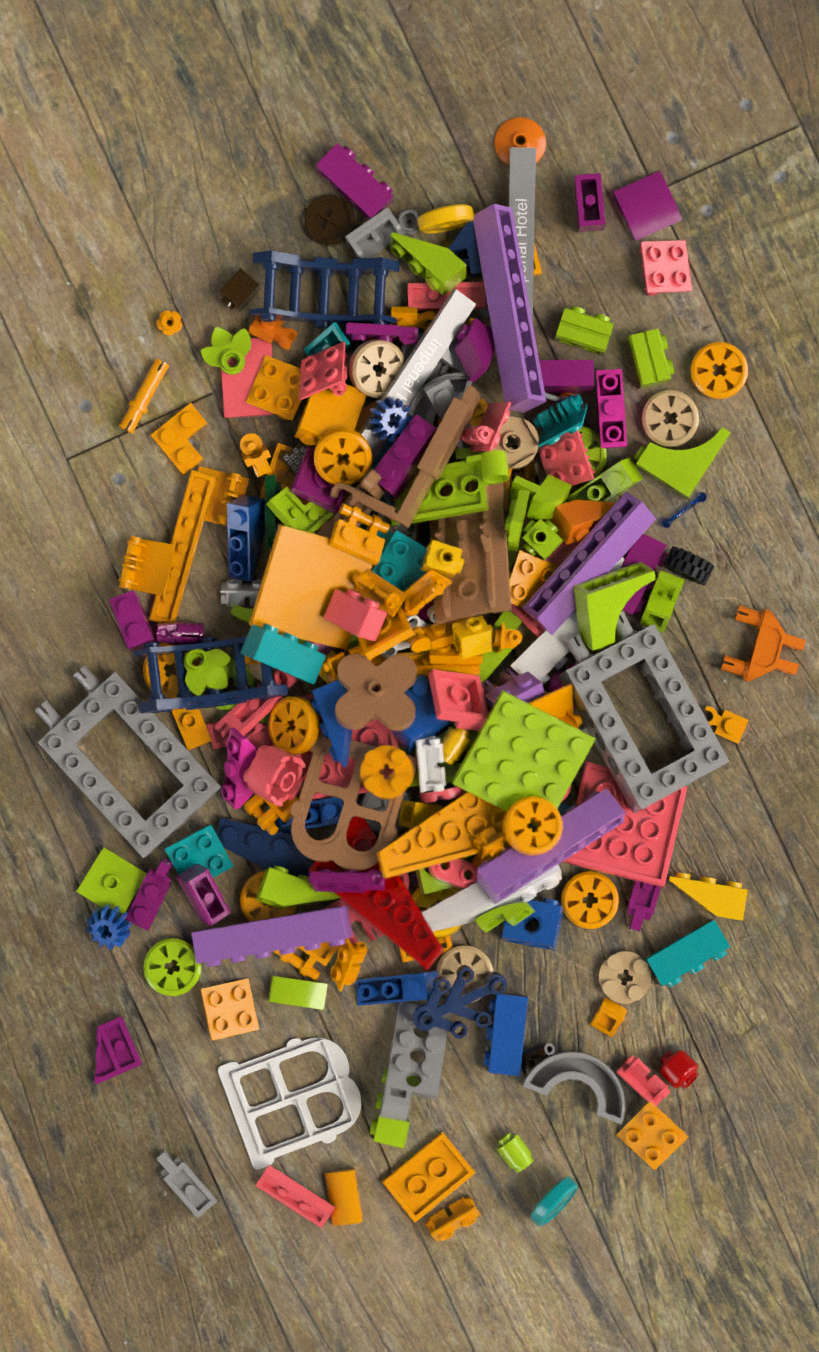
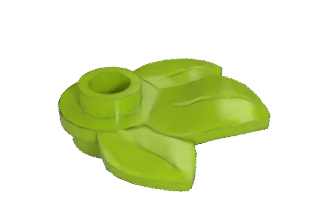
[201,327,251,375]
[184,649,231,696]

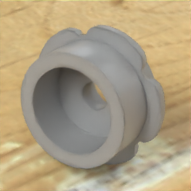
[397,209,419,235]

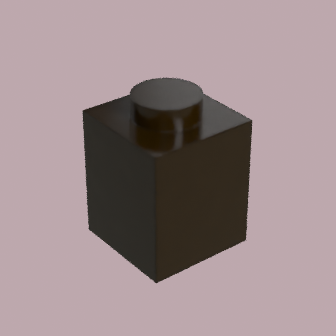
[219,268,261,312]

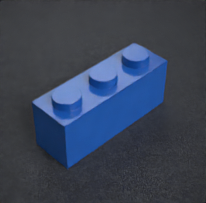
[484,994,528,1076]

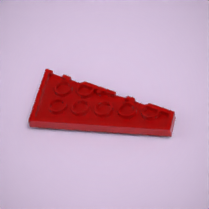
[308,816,444,970]

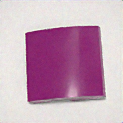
[612,170,682,241]

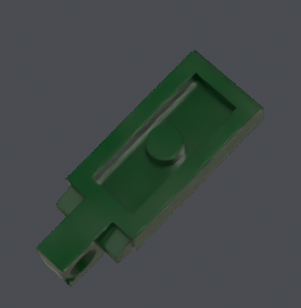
[265,475,282,549]

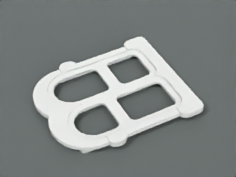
[218,1038,361,1170]

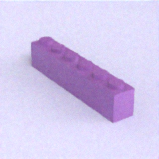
[522,492,656,635]
[477,788,625,905]
[191,905,353,967]

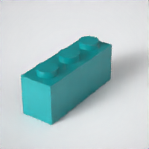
[240,623,326,684]
[645,919,730,988]

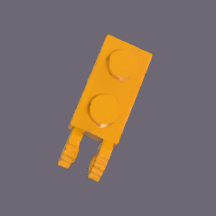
[406,616,474,653]

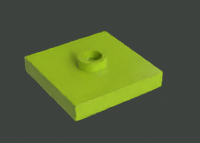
[76,847,147,914]

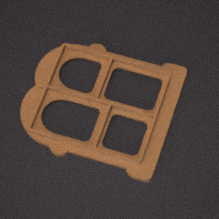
[291,732,418,871]

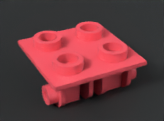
[639,240,692,296]
[299,342,348,400]
[461,402,511,452]
[538,431,595,486]

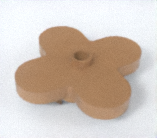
[335,654,417,731]

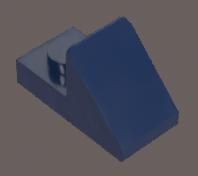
[449,221,481,278]

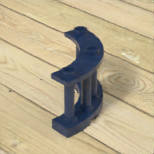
[250,250,400,328]
[133,633,288,714]

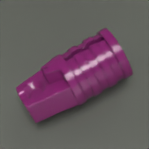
[155,622,203,645]

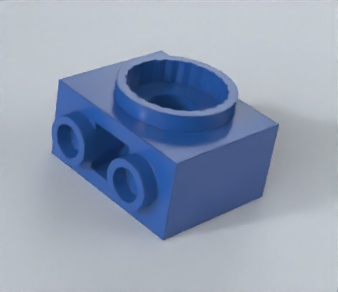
[502,899,564,951]

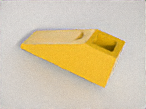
[668,872,748,921]

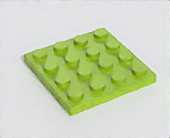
[452,690,595,827]

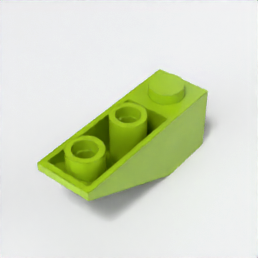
[390,232,466,296]
[566,457,644,503]
[255,866,341,909]

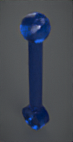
[661,492,707,528]

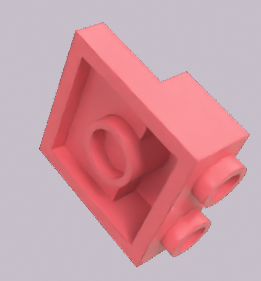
[428,670,489,731]

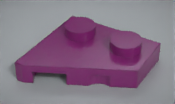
[94,1016,143,1085]

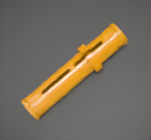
[119,358,170,434]

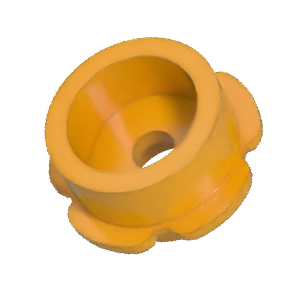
[157,310,182,335]

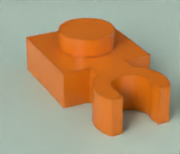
[248,316,298,350]

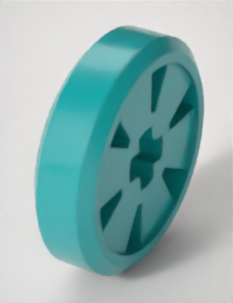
[530,1177,578,1227]

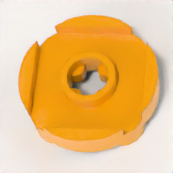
[360,745,414,799]

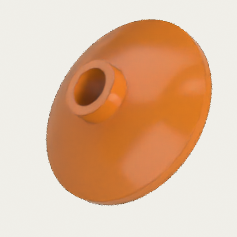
[495,117,546,166]

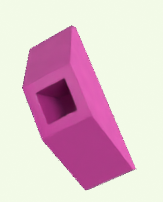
[596,369,627,449]
[222,727,258,809]

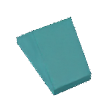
[304,322,351,357]

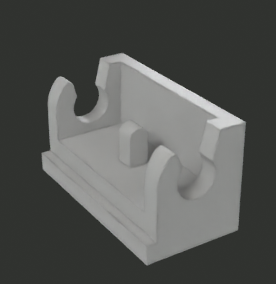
[345,208,404,259]

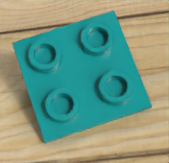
[533,394,588,447]
[372,530,427,592]
[164,824,234,878]

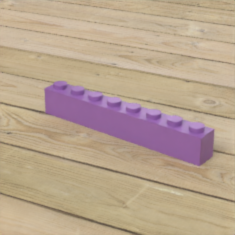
[473,204,546,412]

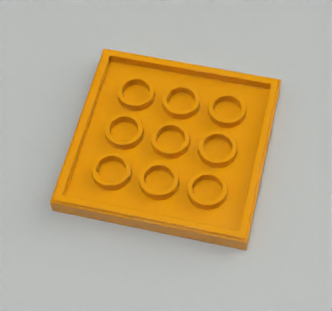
[249,524,373,650]

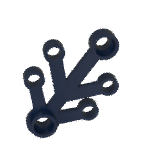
[413,965,507,1039]

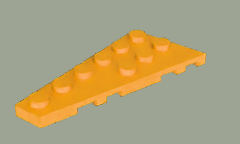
[377,791,530,878]

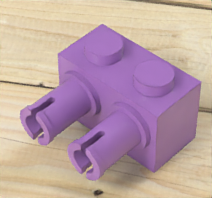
[481,668,545,713]

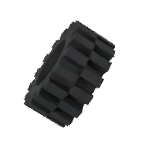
[663,546,714,586]

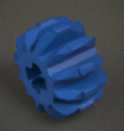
[367,397,413,442]
[86,903,131,950]

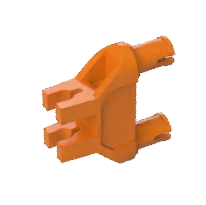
[720,605,806,682]

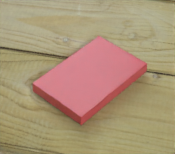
[221,338,276,419]

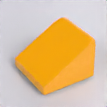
[589,998,627,1038]

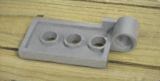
[380,1002,450,1122]

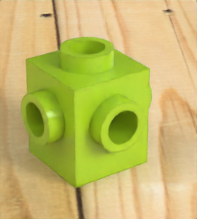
[522,519,563,561]

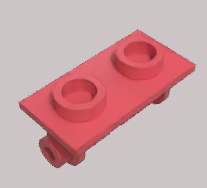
[616,1055,671,1107]

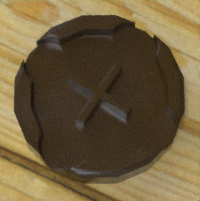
[304,194,356,247]

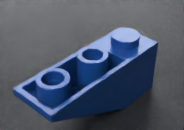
[227,495,265,582]
[311,680,352,768]
[275,797,358,832]
[355,971,440,1006]

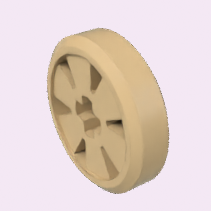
[349,339,405,398]
[641,390,699,448]
[436,945,493,1003]

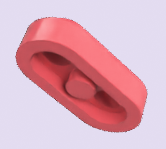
[428,858,478,889]

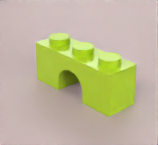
[370,1067,419,1148]

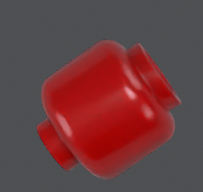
[660,1050,699,1089]

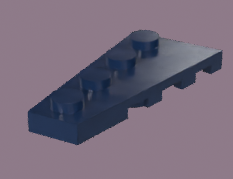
[217,816,321,877]

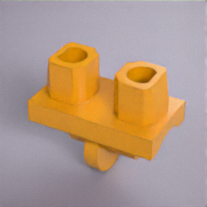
[240,433,272,477]

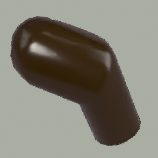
[521,1043,555,1068]

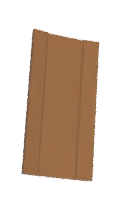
[429,481,512,625]

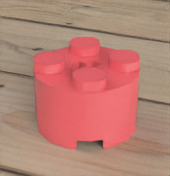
[244,745,306,806]

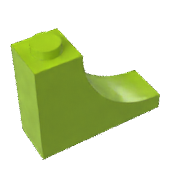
[634,427,731,500]
[574,562,655,651]

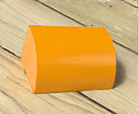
[324,1168,363,1226]

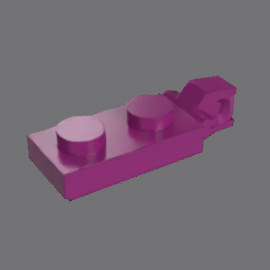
[345,323,418,346]
[125,858,173,931]
[309,869,385,893]
[627,881,661,931]

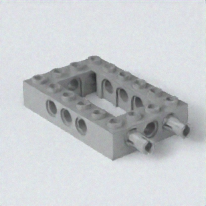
[558,611,730,814]
[35,665,222,858]

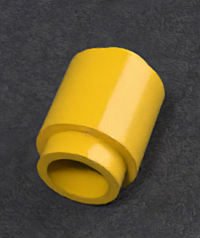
[440,727,472,766]

